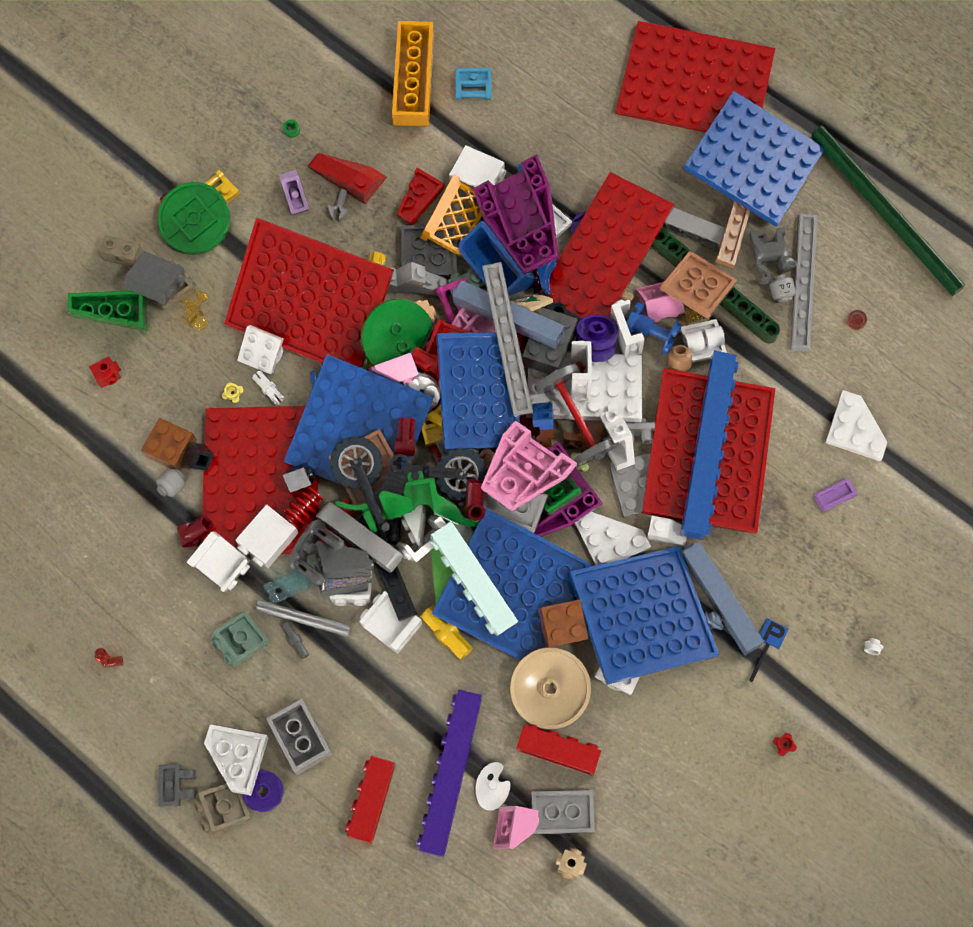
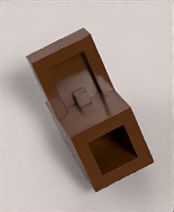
[563,420,604,453]

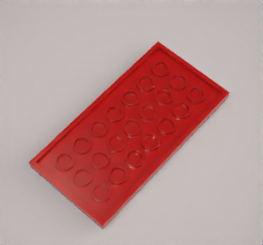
[538,172,674,318]

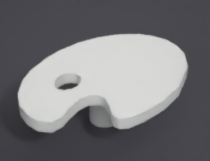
[476,762,510,811]

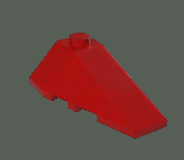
[308,153,387,204]

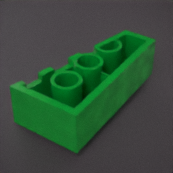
[68,290,147,332]

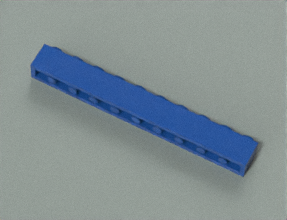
[680,350,739,540]

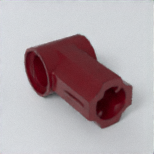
[395,418,416,456]
[463,479,486,522]
[177,515,213,548]

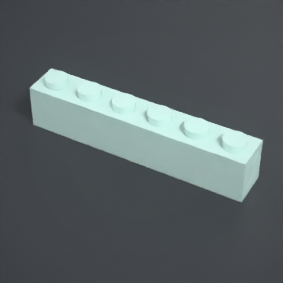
[430,521,518,636]

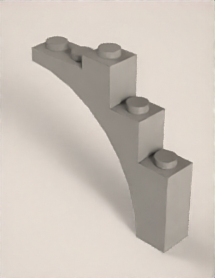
[383,262,448,297]

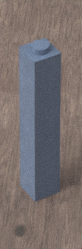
[452,280,564,349]
[682,542,764,656]

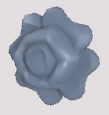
[704,611,724,630]

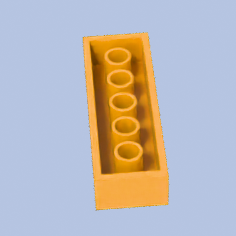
[392,21,434,126]

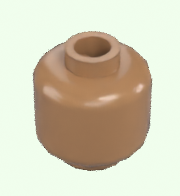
[667,345,692,372]

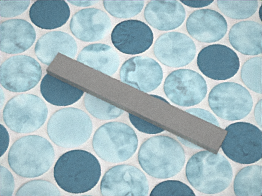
[790,213,818,352]
[482,262,533,417]

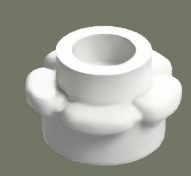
[864,638,884,655]

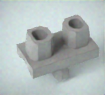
[627,418,655,444]

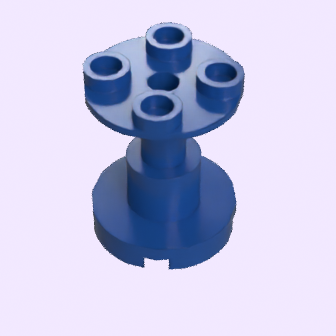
[626,302,682,355]

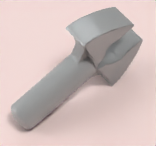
[329,188,349,222]

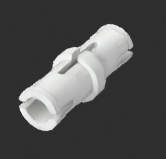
[252,371,285,406]

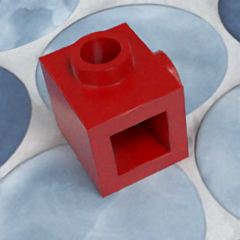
[89,356,121,388]

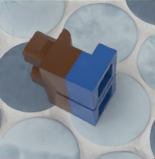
[533,402,555,448]

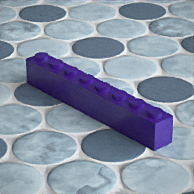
[417,689,482,858]

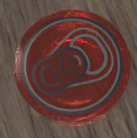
[847,310,867,330]

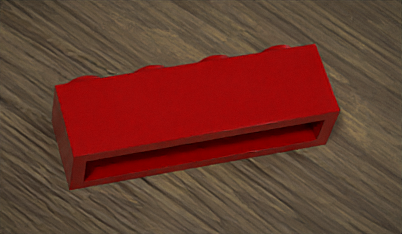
[516,723,601,776]
[345,756,396,844]

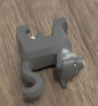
[749,227,796,284]

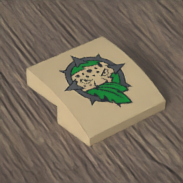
[510,294,553,311]

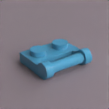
[456,68,491,100]

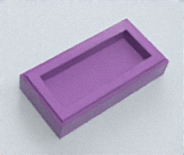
[814,478,858,512]

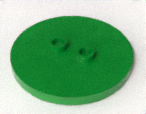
[157,182,231,255]
[361,299,433,366]

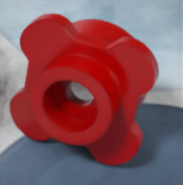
[773,733,797,756]

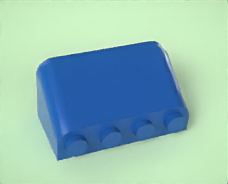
[459,221,539,296]

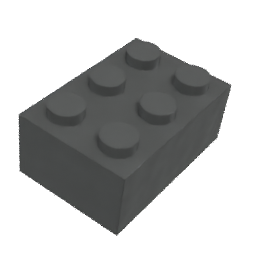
[522,308,577,374]

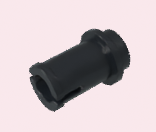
[386,518,402,544]

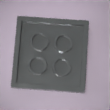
[401,224,457,278]

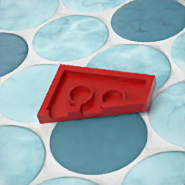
[397,167,445,226]

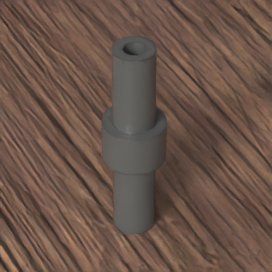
[282,622,309,659]

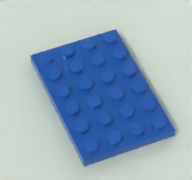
[436,332,520,450]

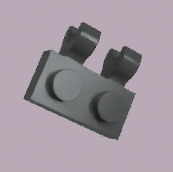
[158,764,196,807]

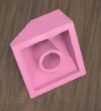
[368,353,419,384]
[493,806,539,849]

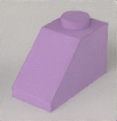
[279,170,309,214]

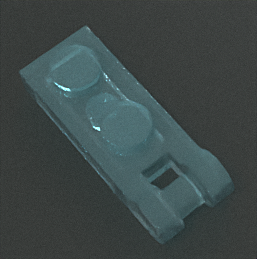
[263,563,315,604]

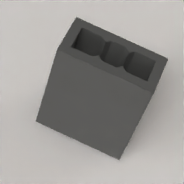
[125,251,186,305]

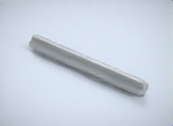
[256,600,351,637]

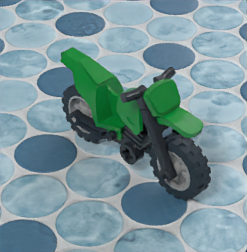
[330,436,487,532]

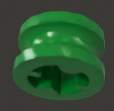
[283,120,300,138]

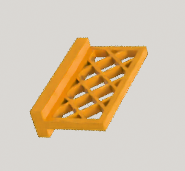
[420,175,482,256]

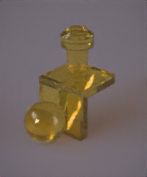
[183,291,208,330]

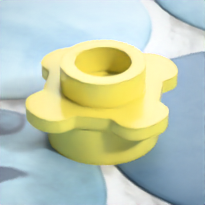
[222,382,244,403]

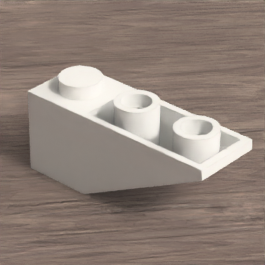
[399,504,427,548]

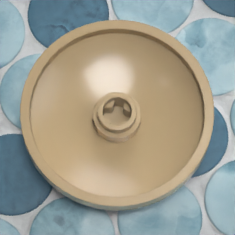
[510,648,591,729]

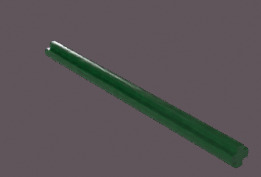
[811,126,965,296]

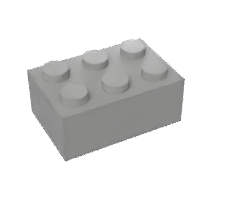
[266,699,333,775]

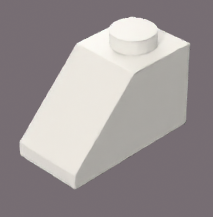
[647,516,687,548]

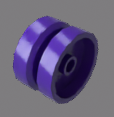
[576,314,618,362]

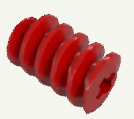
[282,486,324,529]

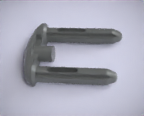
[289,520,344,585]

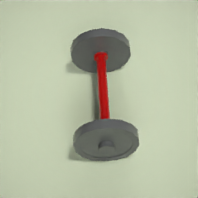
[534,364,620,467]

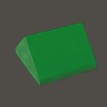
[543,475,582,516]

